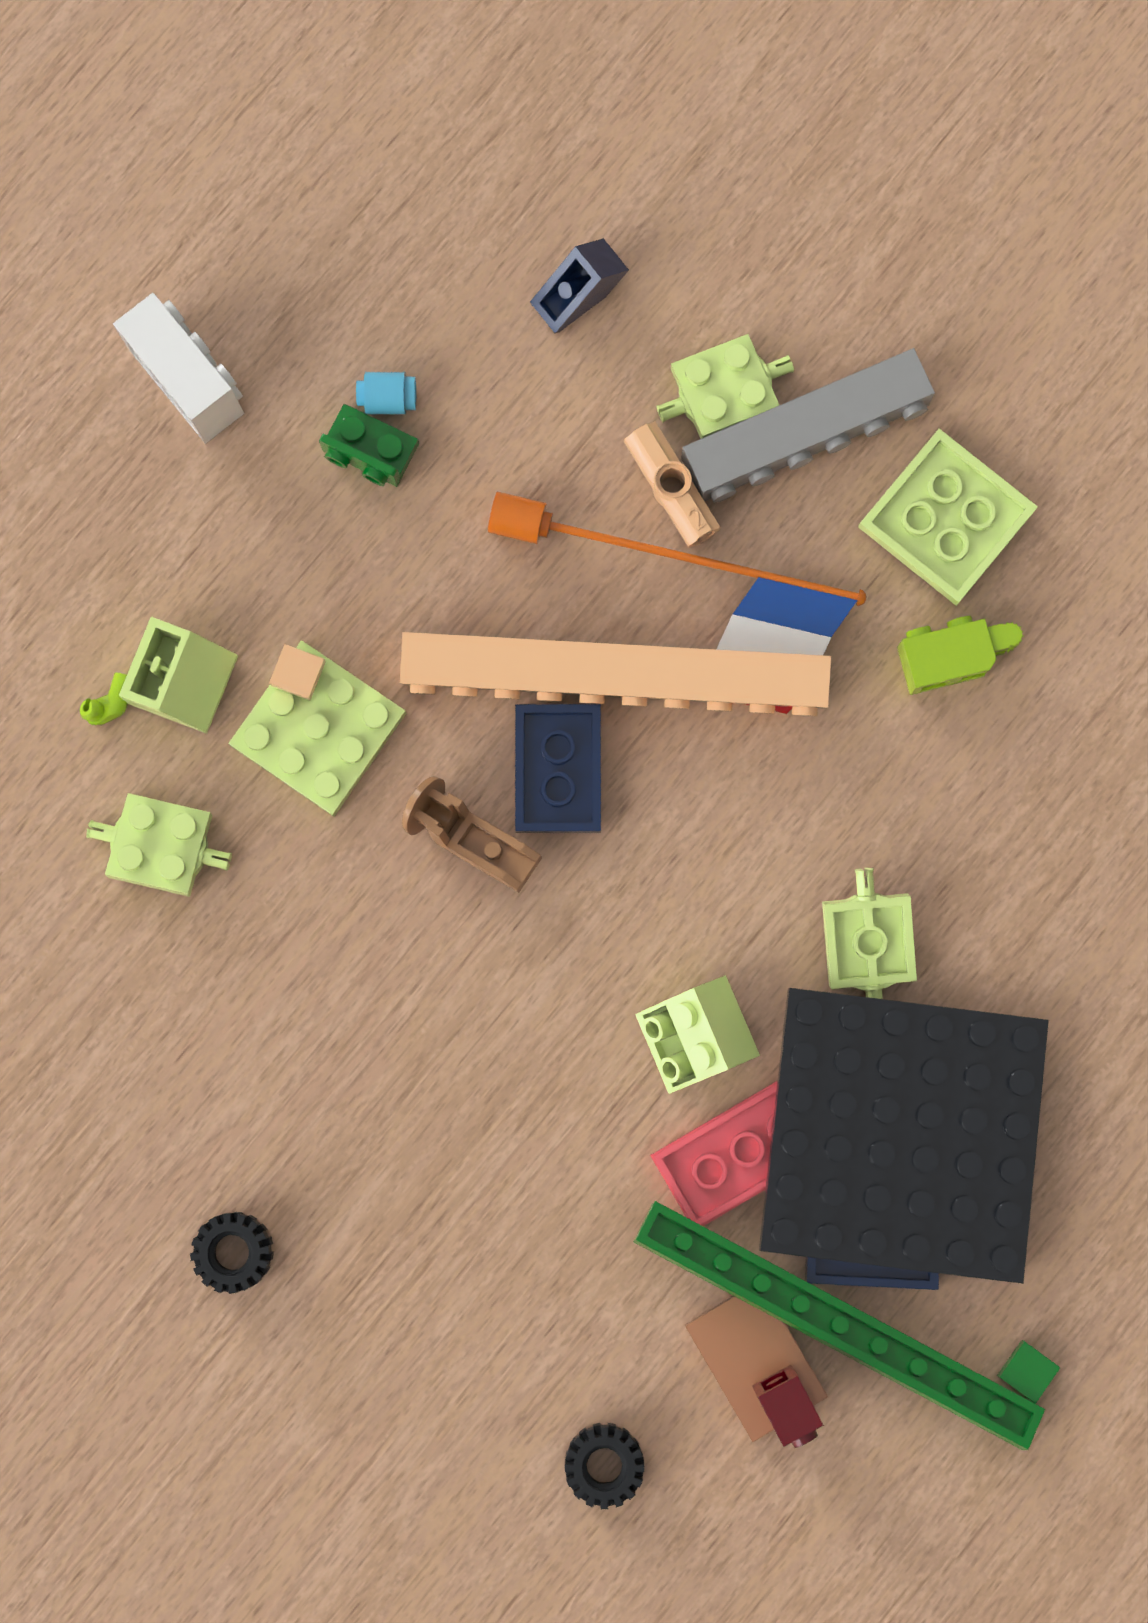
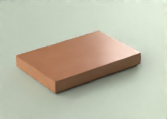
[685,1296,828,1442]

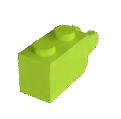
[897,616,1023,695]

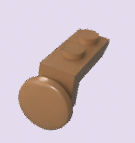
[402,776,542,893]

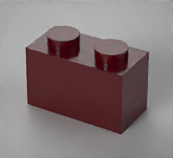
[752,1365,824,1448]

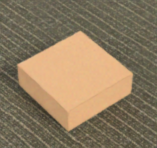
[269,644,326,700]

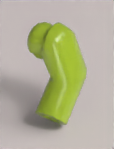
[79,672,128,725]

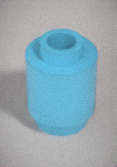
[356,372,417,414]

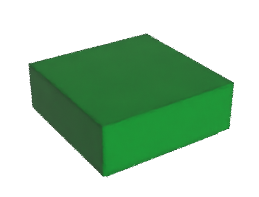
[997,1340,1060,1404]

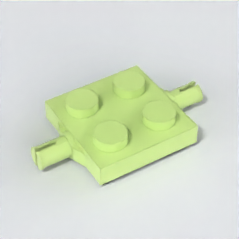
[656,334,794,439]
[86,793,232,897]
[822,868,917,999]

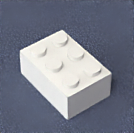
[113,293,245,444]

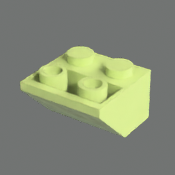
[119,617,238,734]
[635,975,760,1094]

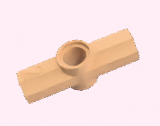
[624,422,720,548]

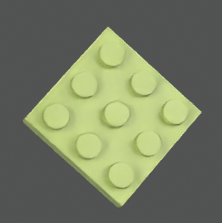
[858,429,1038,606]
[228,640,407,816]

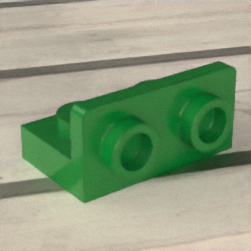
[319,404,419,487]

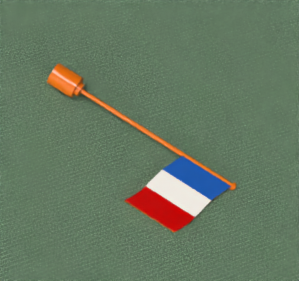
[488,491,867,714]

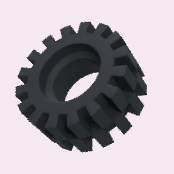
[190,1212,274,1294]
[565,1423,644,1509]

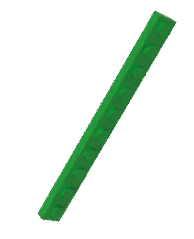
[633,1201,1045,1450]

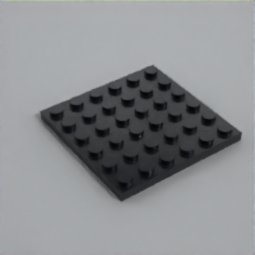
[759,988,1049,1284]

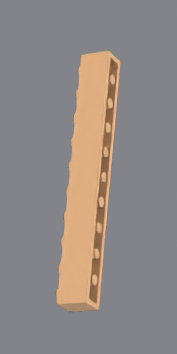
[399,632,831,716]

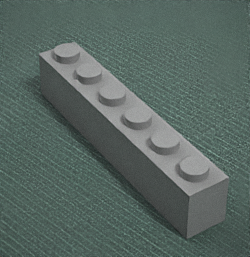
[681,348,935,503]

